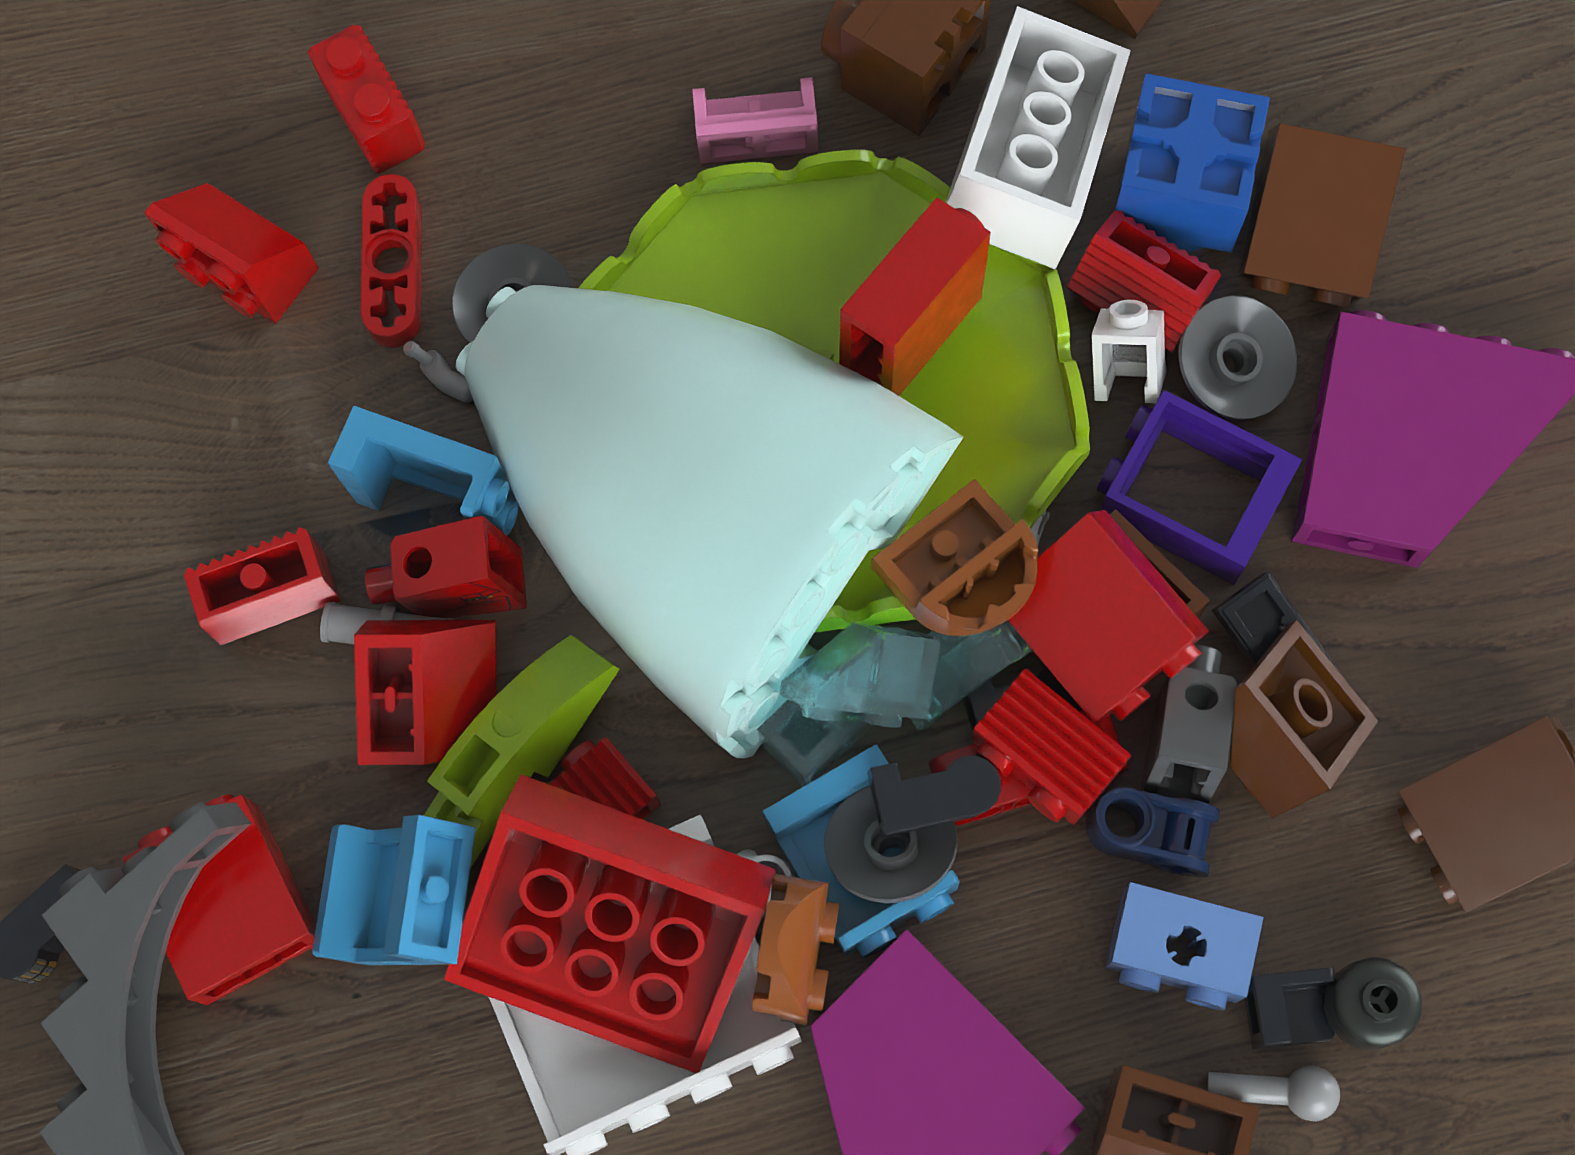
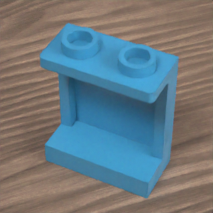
[328,406,519,535]
[762,744,960,958]
[312,815,476,965]

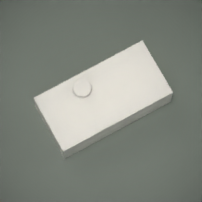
[945,6,1131,269]

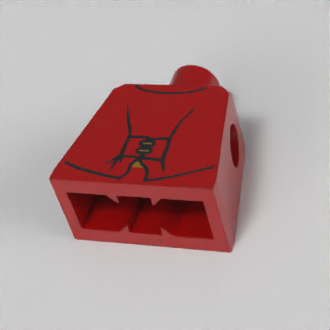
[365,516,527,619]

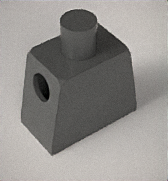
[1141,645,1237,804]

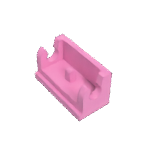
[692,77,819,164]

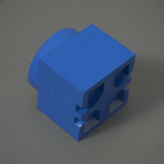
[1115,73,1270,253]

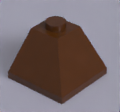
[1231,620,1378,818]

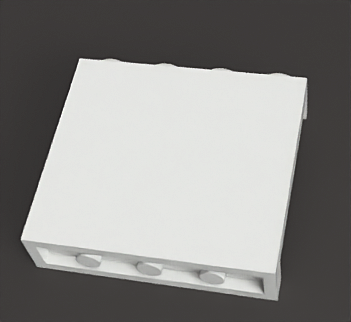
[462,814,802,1155]

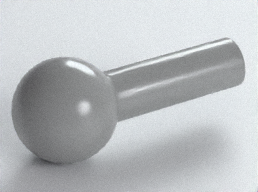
[1208,1065,1340,1121]

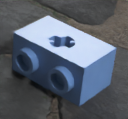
[1105,882,1264,1010]

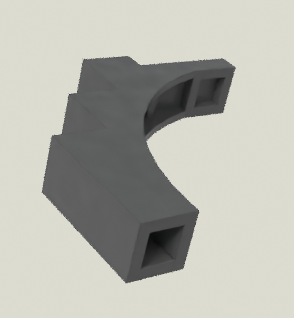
[39,802,251,1155]

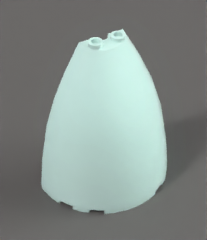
[456,285,963,759]

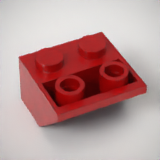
[144,183,319,324]
[354,620,498,765]

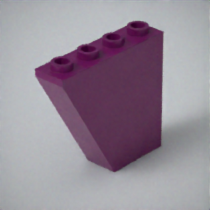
[1291,310,1575,568]
[810,929,1085,1155]

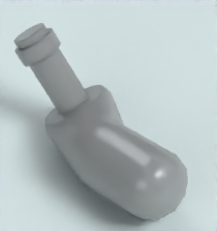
[403,341,473,403]

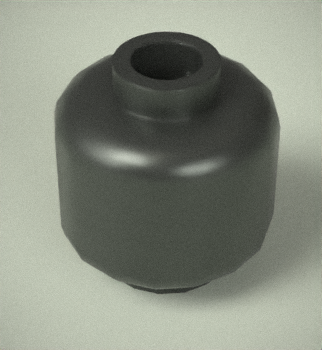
[1324,957,1422,1050]

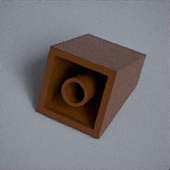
[1239,123,1406,308]
[1397,716,1575,913]

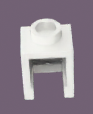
[1092,300,1167,403]

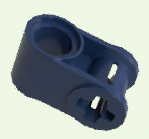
[1086,787,1220,878]

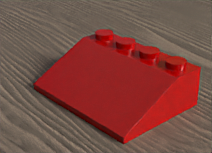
[444,774,776,1073]

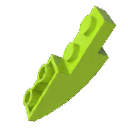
[423,635,620,868]

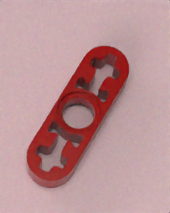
[361,174,422,348]

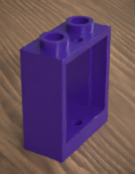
[1096,390,1302,585]

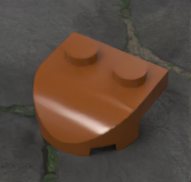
[870,479,1038,636]
[752,874,840,1025]

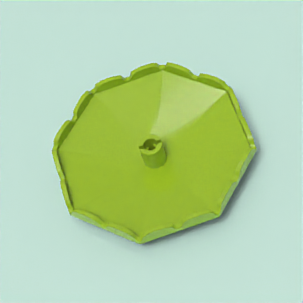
[579,150,1090,633]

